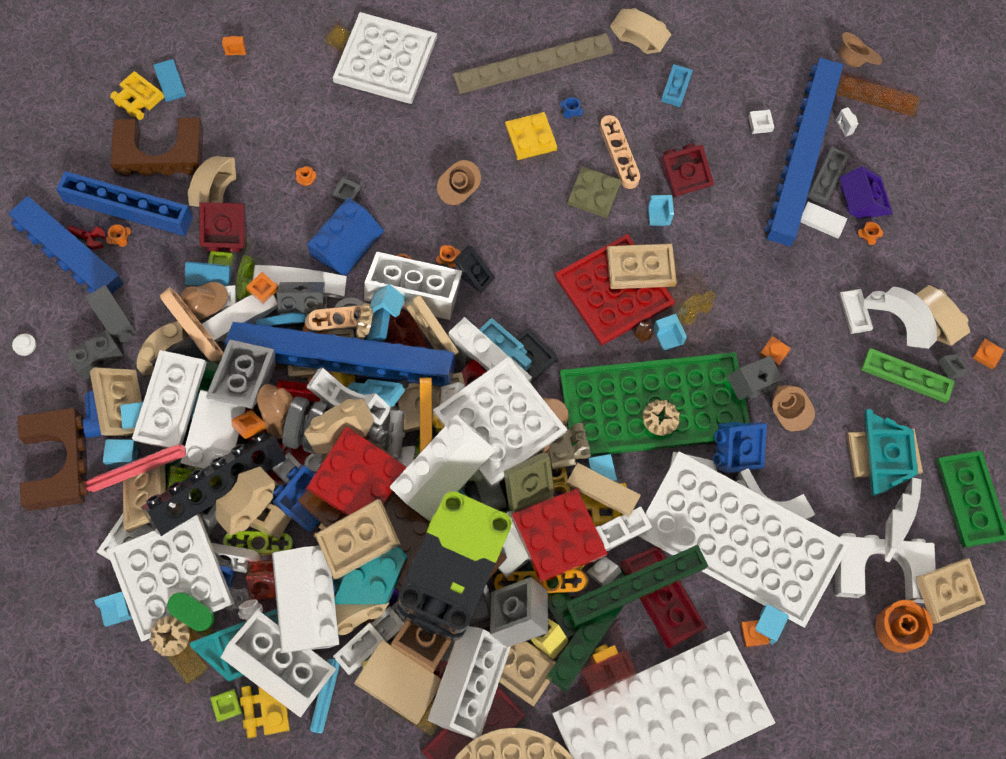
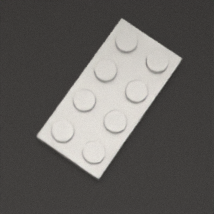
[132,350,207,448]

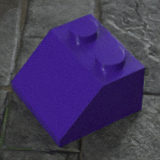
[840,166,893,219]

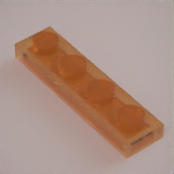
[835,74,920,117]

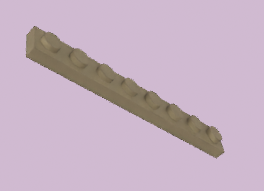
[453,33,613,94]

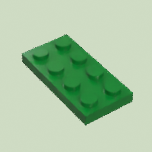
[935,451,1006,548]

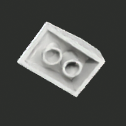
[181,390,246,469]

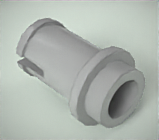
[367,424,387,444]

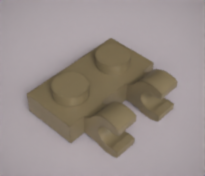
[549,423,591,469]

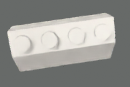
[364,252,462,320]
[390,415,496,521]
[272,546,339,653]
[221,610,336,718]
[427,626,511,739]

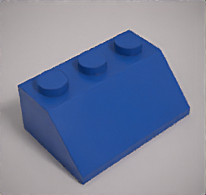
[307,197,384,276]

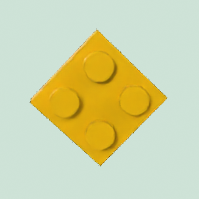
[505,112,557,160]

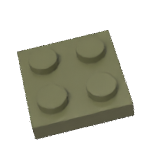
[567,167,622,218]
[504,452,554,513]

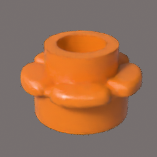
[295,166,316,186]

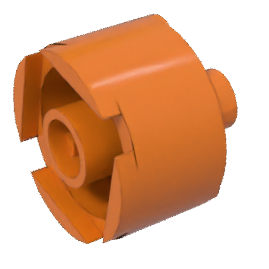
[875,600,933,653]

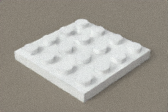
[333,12,437,104]
[433,357,567,487]
[107,513,234,642]

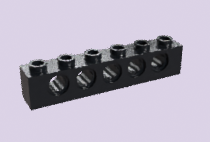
[141,432,287,536]

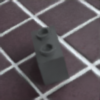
[277,282,326,313]
[66,330,124,381]
[727,356,783,400]

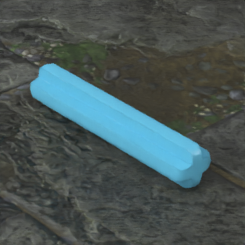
[310,659,340,733]

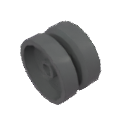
[283,396,330,454]

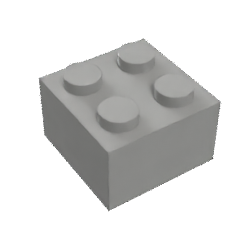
[490,577,548,647]

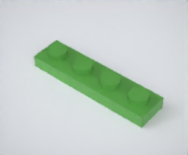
[861,348,955,403]

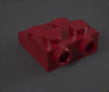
[659,143,715,198]
[199,202,247,252]

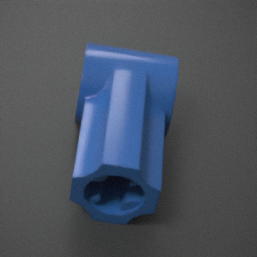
[83,390,104,438]

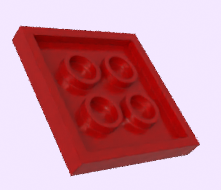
[305,427,406,516]
[511,489,608,583]

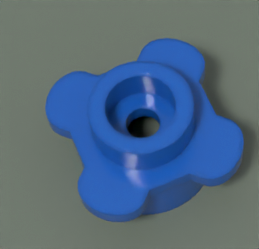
[560,97,583,119]

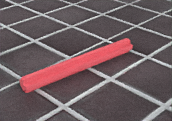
[86,444,186,492]

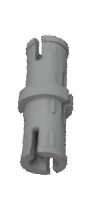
[387,410,405,458]

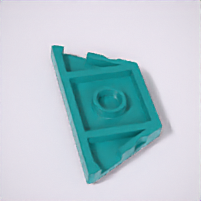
[864,409,918,496]
[334,547,408,604]
[189,609,279,682]

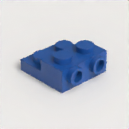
[713,422,767,473]
[270,465,319,533]

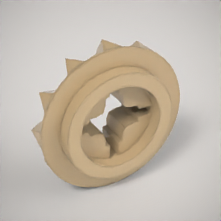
[356,303,373,340]
[643,399,679,435]
[149,616,190,656]

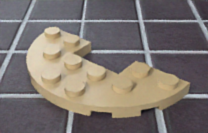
[454,728,573,759]

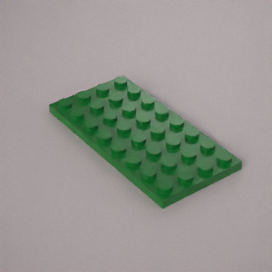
[559,352,750,456]

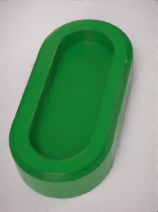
[167,592,214,631]

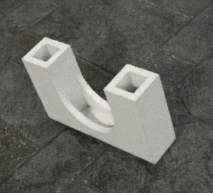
[449,317,532,384]
[835,533,935,603]

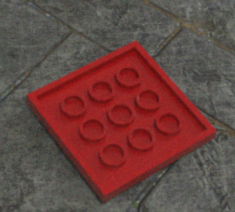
[554,234,675,346]

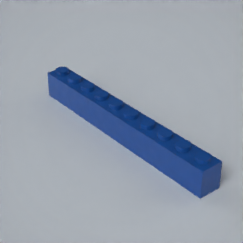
[765,58,844,247]
[224,322,456,387]

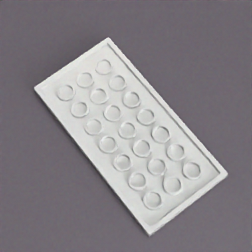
[638,452,850,628]
[552,631,775,759]

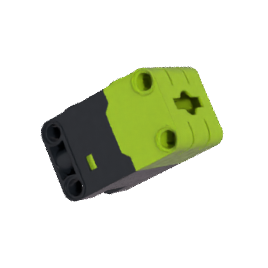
[397,491,512,641]

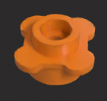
[857,221,883,245]
[106,225,131,247]
[436,245,461,268]

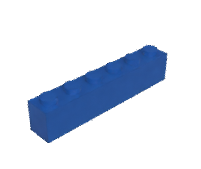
[56,171,193,236]
[8,196,124,294]

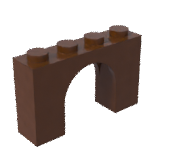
[111,118,203,176]
[17,408,88,511]

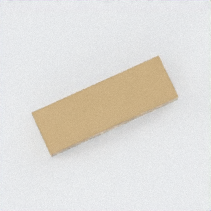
[566,463,640,517]

